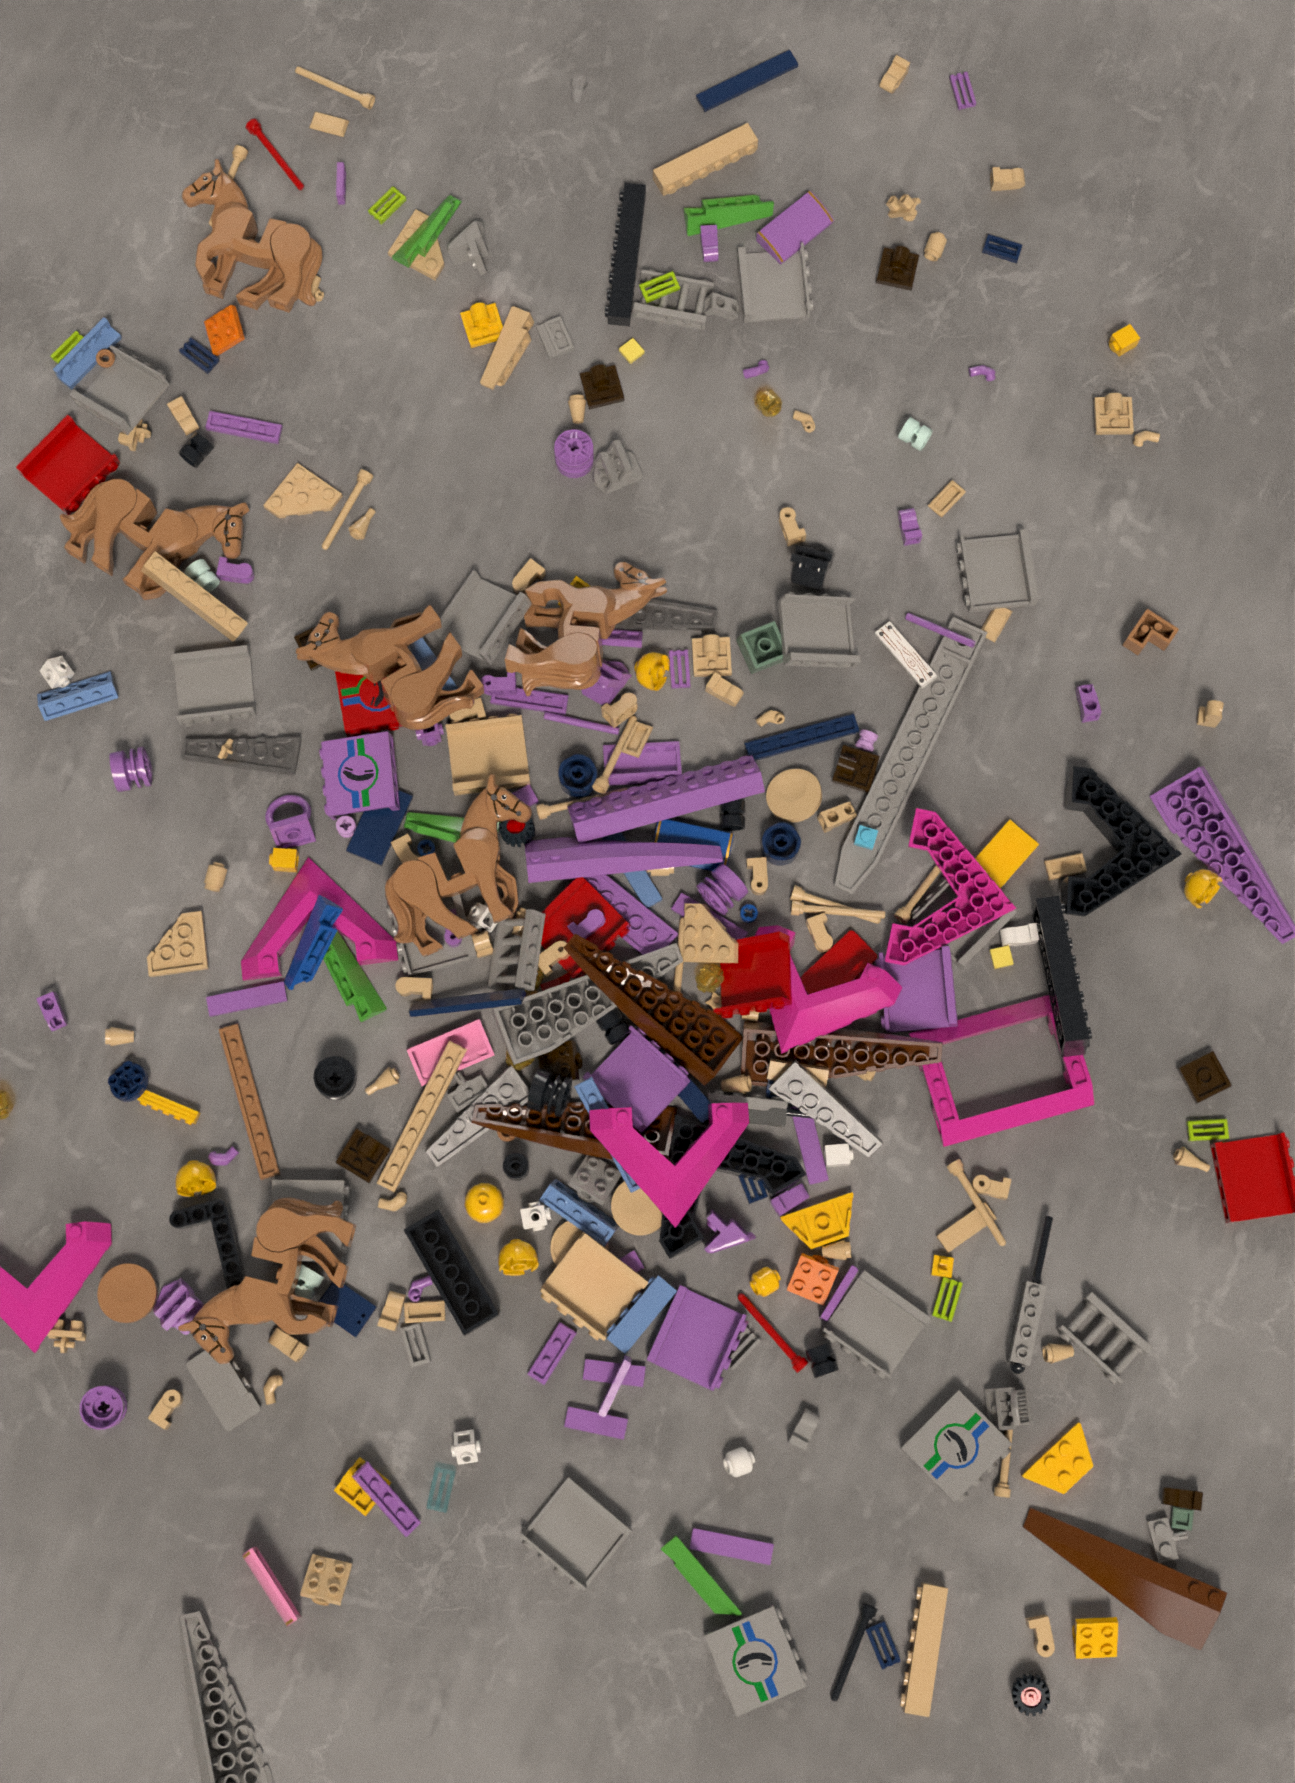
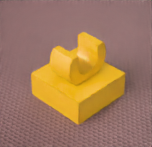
[931,1255,954,1278]

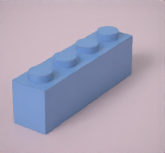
[606,1275,677,1354]

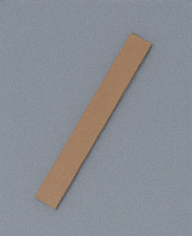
[218,1024,280,1180]

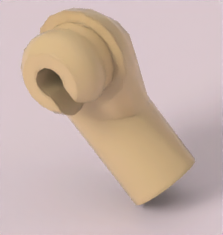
[793,410,815,433]
[1133,430,1160,447]
[756,710,785,727]
[378,1192,407,1211]

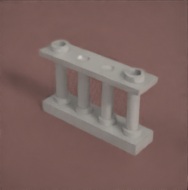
[633,269,714,331]
[488,909,546,991]
[1056,1292,1153,1385]

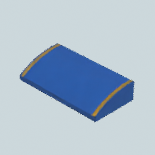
[653,819,734,871]

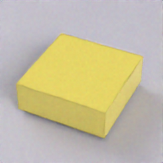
[619,338,645,364]
[989,945,1014,969]

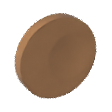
[97,1264,158,1323]

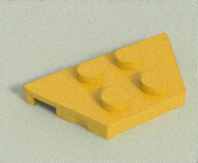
[780,1192,853,1250]
[1021,1422,1093,1494]

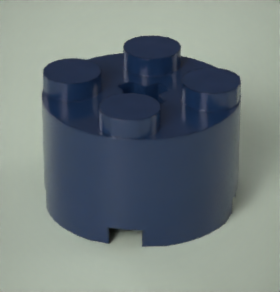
[558,754,597,797]
[761,823,801,866]

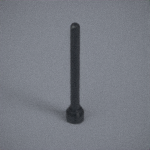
[830,1602,878,1702]

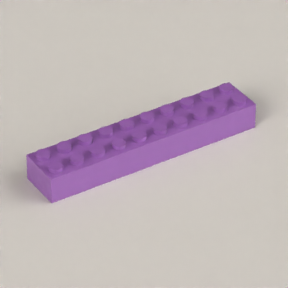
[567,756,765,843]

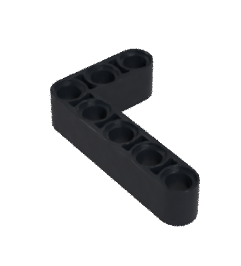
[169,1199,246,1289]

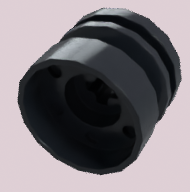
[313,1056,357,1100]
[527,1068,572,1118]

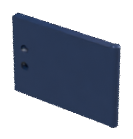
[319,1281,377,1338]

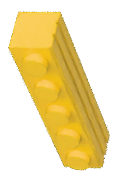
[137,1090,201,1125]

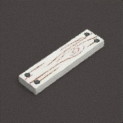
[875,621,937,688]

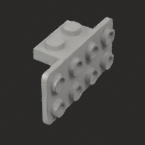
[186,1351,261,1432]

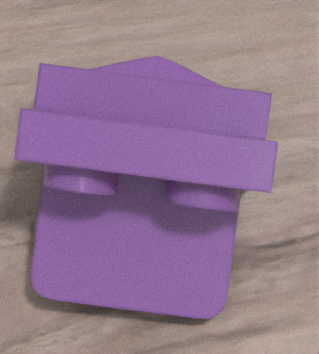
[582,659,632,706]
[704,1209,756,1253]
[153,1278,204,1335]

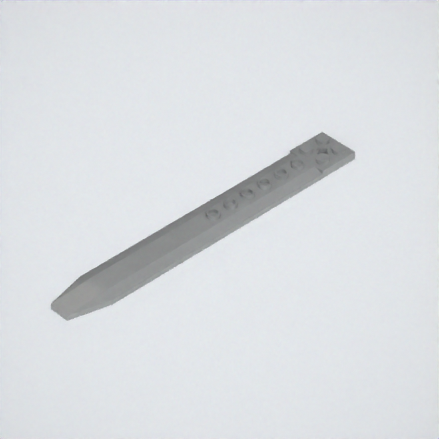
[834,617,987,895]

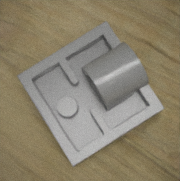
[568,1155,621,1206]

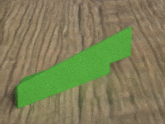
[392,195,462,268]
[684,195,774,236]
[323,931,387,1022]
[661,1535,742,1616]

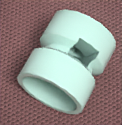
[898,417,933,451]
[184,559,220,593]
[294,1264,324,1300]

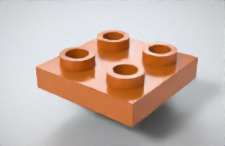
[204,305,245,356]
[787,1253,839,1306]

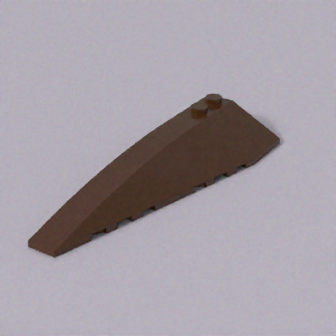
[563,934,743,1085]
[741,1021,943,1086]
[471,1102,677,1160]
[1023,1508,1227,1650]

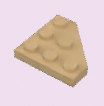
[388,209,445,281]
[263,463,343,519]
[683,904,738,963]
[147,911,209,977]

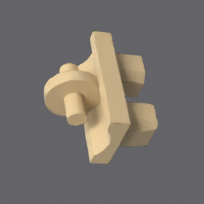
[886,194,921,222]
[118,419,151,451]
[47,1319,86,1353]

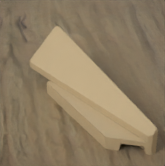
[480,306,534,390]

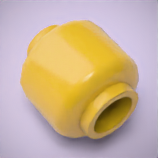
[749,1267,781,1297]

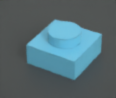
[854,825,878,850]

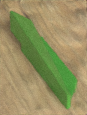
[404,812,500,843]

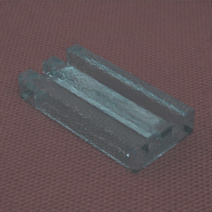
[426,1467,456,1513]

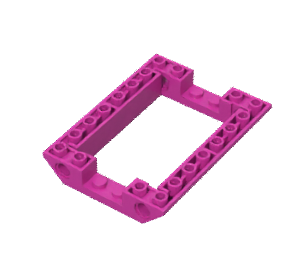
[909,995,1094,1147]

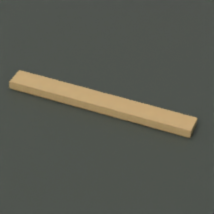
[377,1041,467,1192]

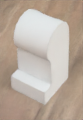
[1000,923,1039,946]

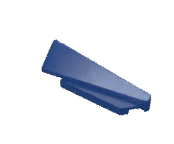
[284,895,343,990]

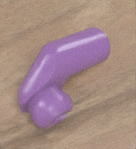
[743,360,769,379]
[968,365,996,381]
[208,1146,239,1166]
[408,1275,433,1302]

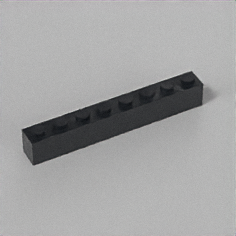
[605,183,646,327]

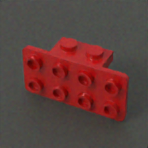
[800,930,877,995]

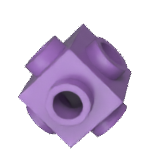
[415,723,444,746]

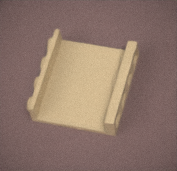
[445,714,531,796]
[539,1231,649,1341]

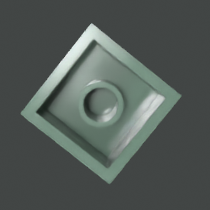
[736,621,783,674]

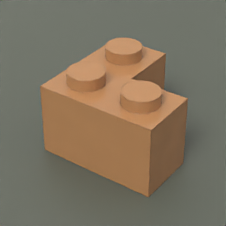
[1122,609,1179,655]

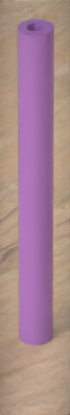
[905,613,976,648]
[544,712,620,735]

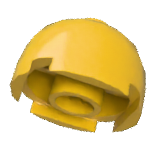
[634,652,670,691]
[1184,869,1222,908]
[175,1160,216,1197]
[464,1183,504,1223]
[498,1239,539,1276]

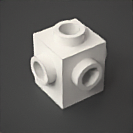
[40,656,75,689]
[467,902,497,933]
[520,1201,552,1231]
[451,1429,481,1465]

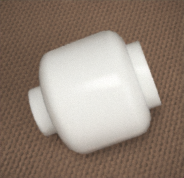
[723,1447,755,1477]

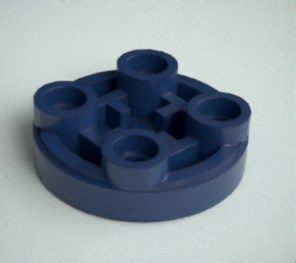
[108,1061,148,1102]

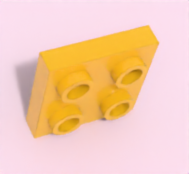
[460,303,503,348]
[334,1457,392,1516]
[1072,1617,1118,1659]

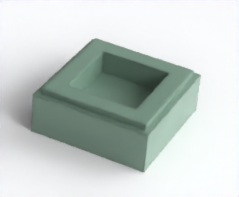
[1170,1506,1194,1531]

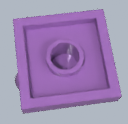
[265,795,316,849]

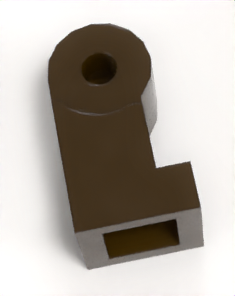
[1161,1487,1203,1511]

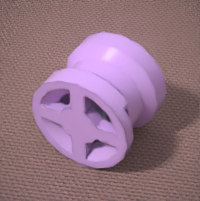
[855,730,878,752]
[336,816,357,838]

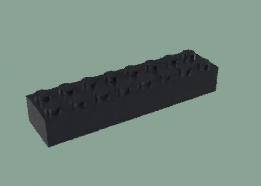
[1032,896,1092,1057]

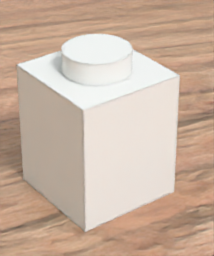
[823,1143,853,1167]

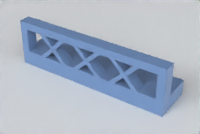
[53,317,122,390]
[37,671,118,721]
[539,1179,619,1247]

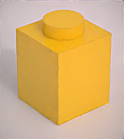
[1108,324,1140,357]
[269,848,299,872]

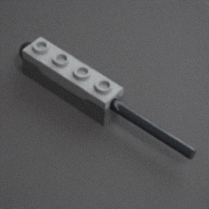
[705,1090,813,1127]
[1006,1216,1053,1374]

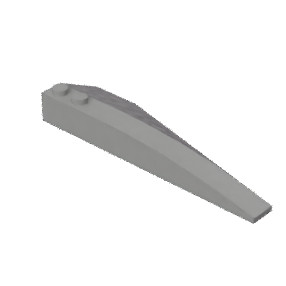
[492,943,683,1065]
[178,1611,273,1783]

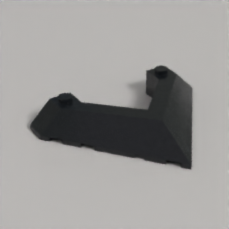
[1060,766,1182,917]
[659,1115,807,1259]

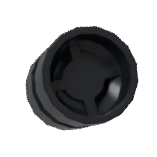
[178,432,214,468]
[720,799,745,831]
[596,1008,631,1045]
[503,1153,530,1181]
[805,1342,839,1378]

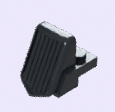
[790,544,835,589]

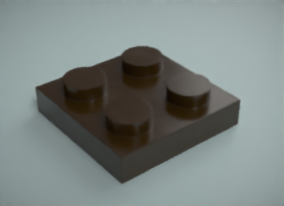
[1177,1051,1232,1104]

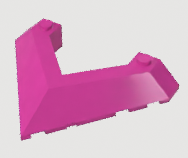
[885,808,1017,966]
[241,857,399,981]
[755,925,902,1054]
[589,1103,749,1228]
[0,1221,112,1354]

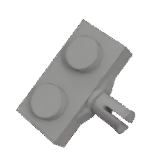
[447,1072,488,1113]
[1147,1517,1188,1563]

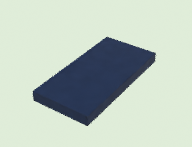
[346,790,413,866]

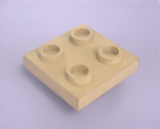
[1093,393,1134,435]
[692,634,732,677]
[300,1554,352,1606]

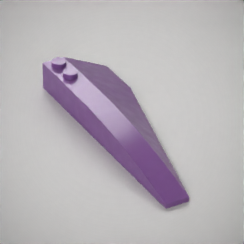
[1150,766,1295,944]
[525,837,723,883]

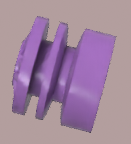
[554,429,594,478]
[109,746,153,792]
[696,863,748,915]
[80,1385,127,1430]

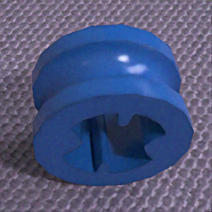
[417,839,435,857]
[740,904,758,923]

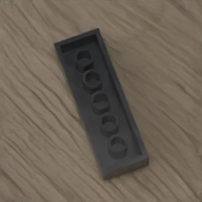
[404,1209,500,1336]

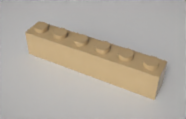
[653,123,758,196]
[141,551,248,642]
[900,1582,948,1717]

